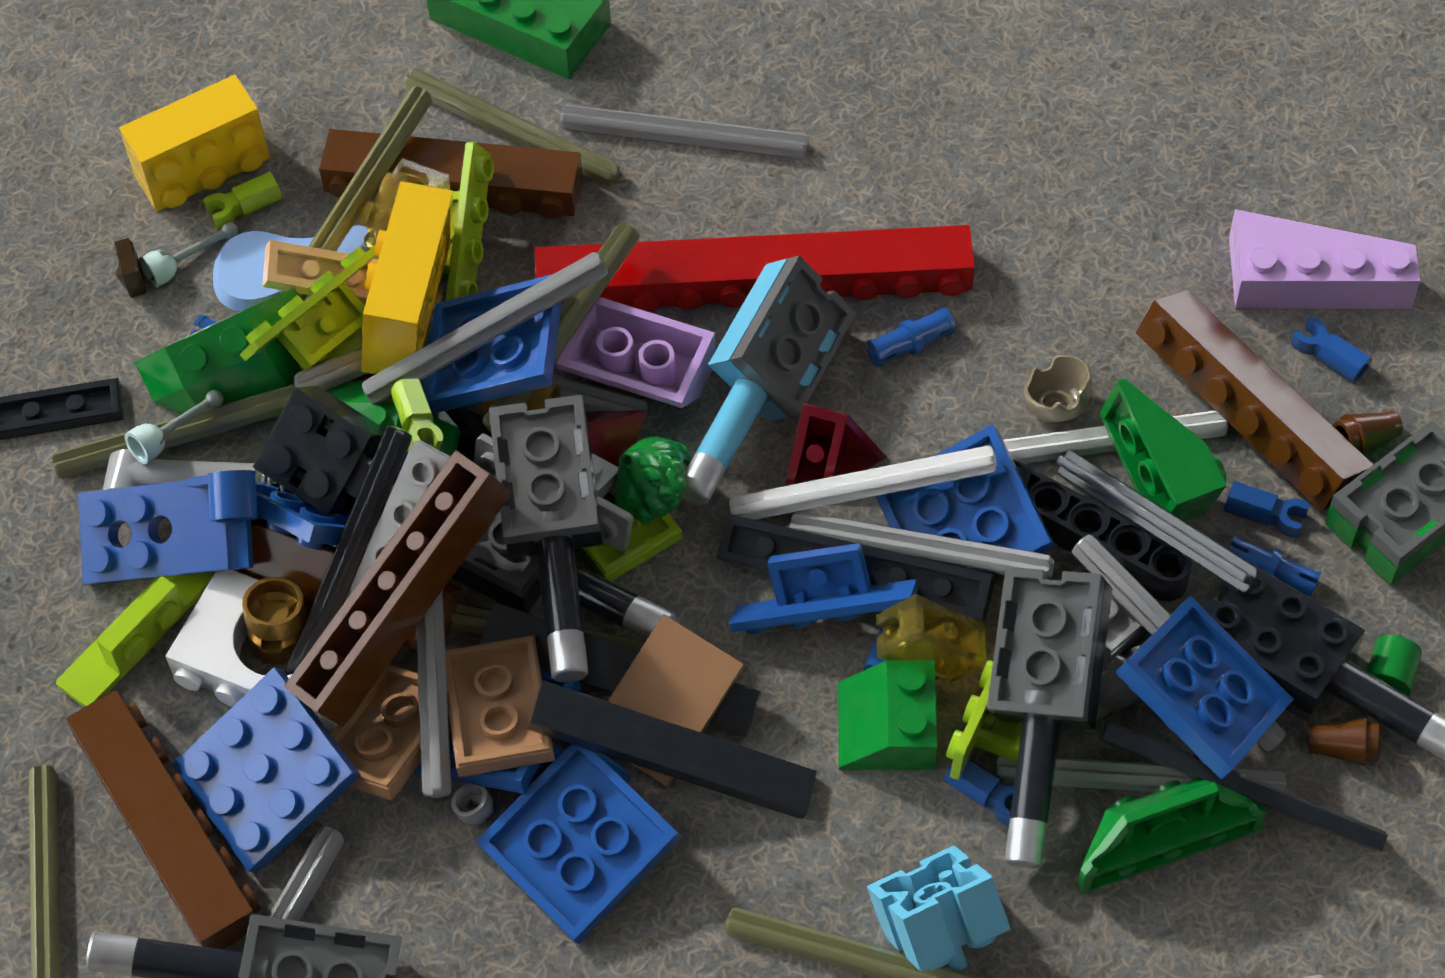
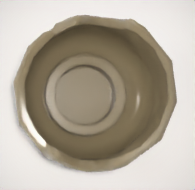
[1023,354,1093,423]

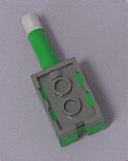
[1325,420,1445,586]

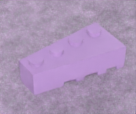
[1229,209,1420,309]

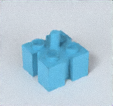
[866,845,1010,972]

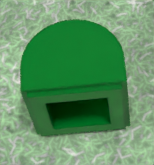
[1366,635,1422,697]

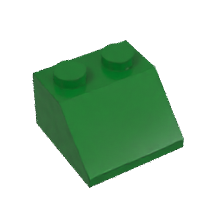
[838,660,937,770]

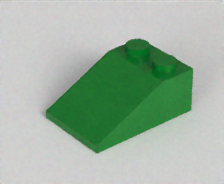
[1099,378,1227,522]

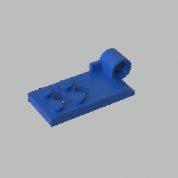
[78,470,258,585]

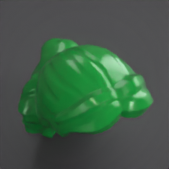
[614,437,692,525]

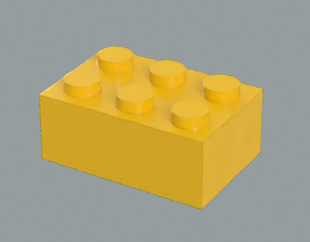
[119,75,270,212]

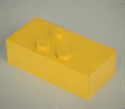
[361,181,453,374]

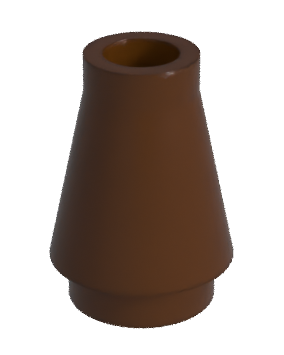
[1332,411,1403,455]
[1309,718,1379,766]

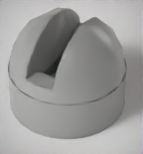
[451,783,494,826]

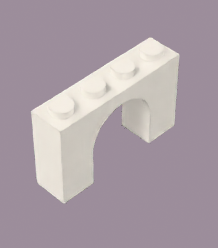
[165,570,338,734]

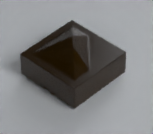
[114,238,147,298]

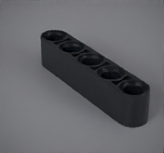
[1013,459,1192,601]

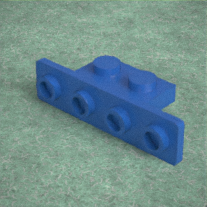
[729,543,918,634]

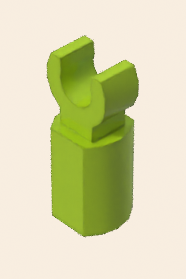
[203,172,282,229]
[391,378,443,452]

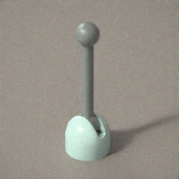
[139,222,239,288]
[125,390,224,464]

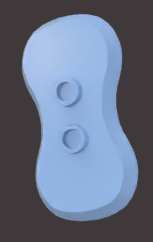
[213,225,379,312]

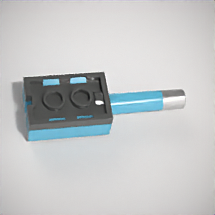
[682,255,857,506]

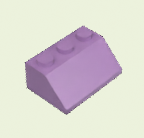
[556,297,716,408]

